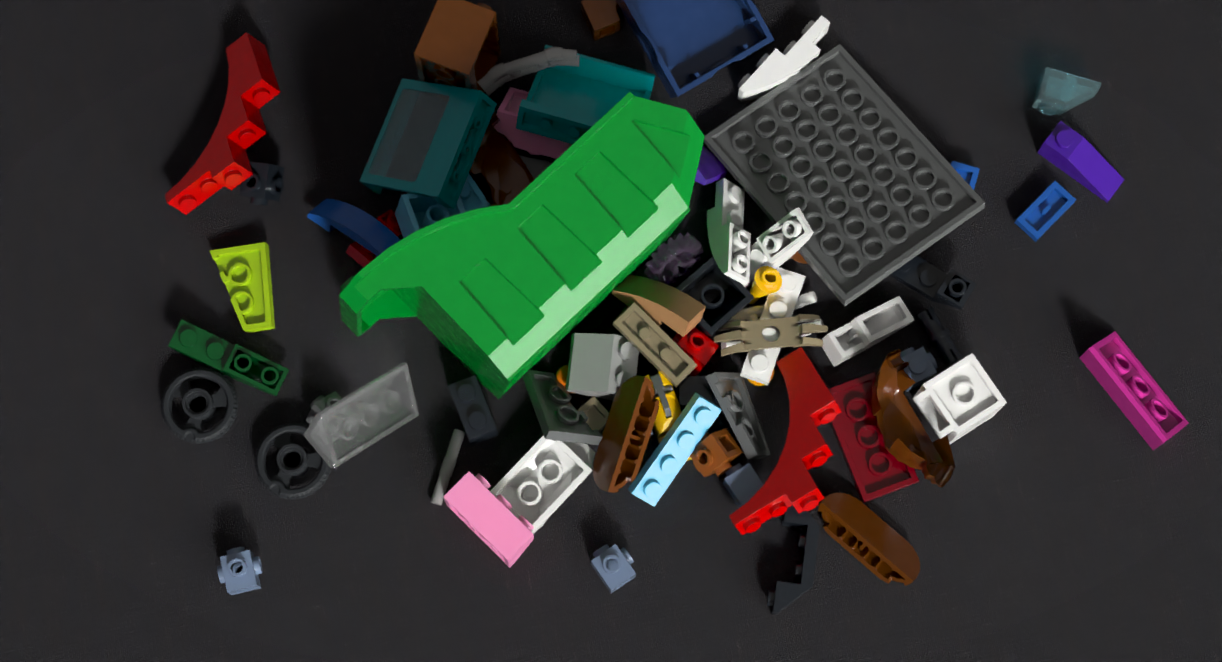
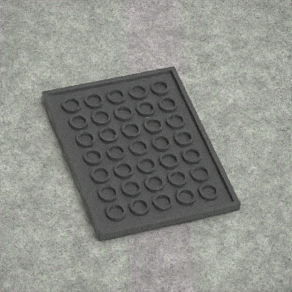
[704,44,985,306]

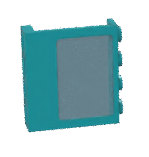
[359,78,497,209]

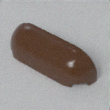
[593,375,659,493]
[818,493,920,585]

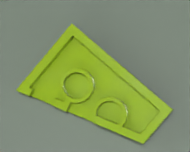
[209,242,275,333]

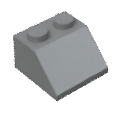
[565,333,639,401]

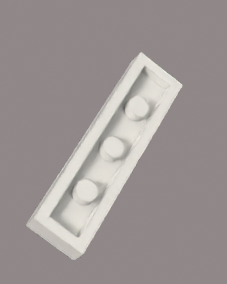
[740,267,806,386]

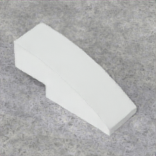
[822,296,914,367]

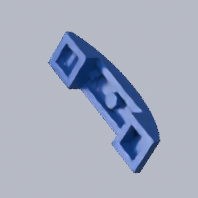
[307,198,400,257]

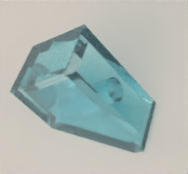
[1032,67,1101,115]

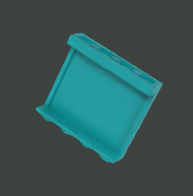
[516,45,655,144]

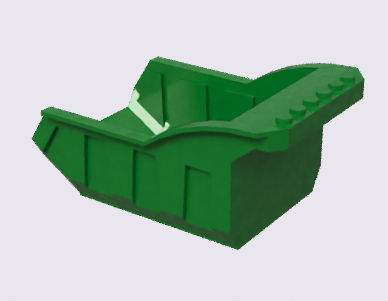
[339,92,705,399]

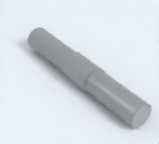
[430,429,465,506]

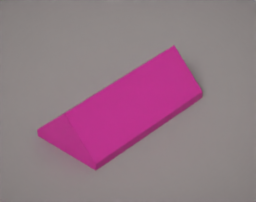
[1080,331,1189,450]

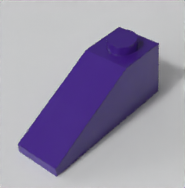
[1037,121,1125,203]

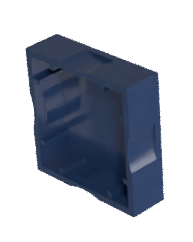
[616,0,774,98]

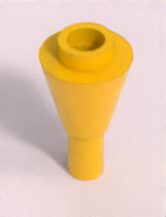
[749,266,782,304]

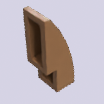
[612,275,706,337]

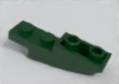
[168,319,289,396]

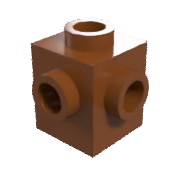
[690,428,743,478]

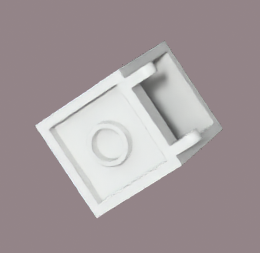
[912,353,1007,444]

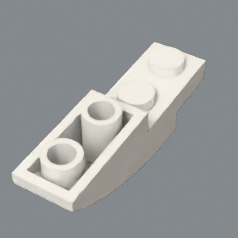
[737,15,830,102]
[707,178,751,285]
[741,207,814,288]

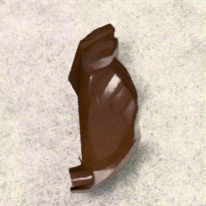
[469,111,535,206]
[871,349,955,487]

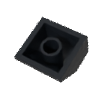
[676,257,754,337]

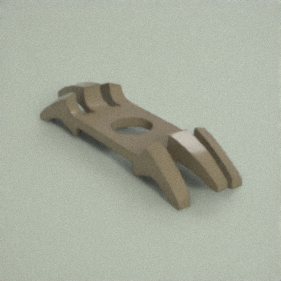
[713,314,828,356]

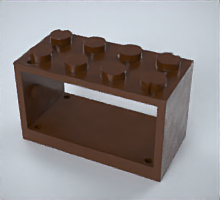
[414,0,501,103]

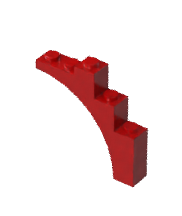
[165,32,281,215]
[729,347,842,535]

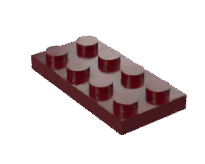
[828,372,919,503]

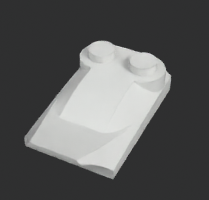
[490,435,596,534]

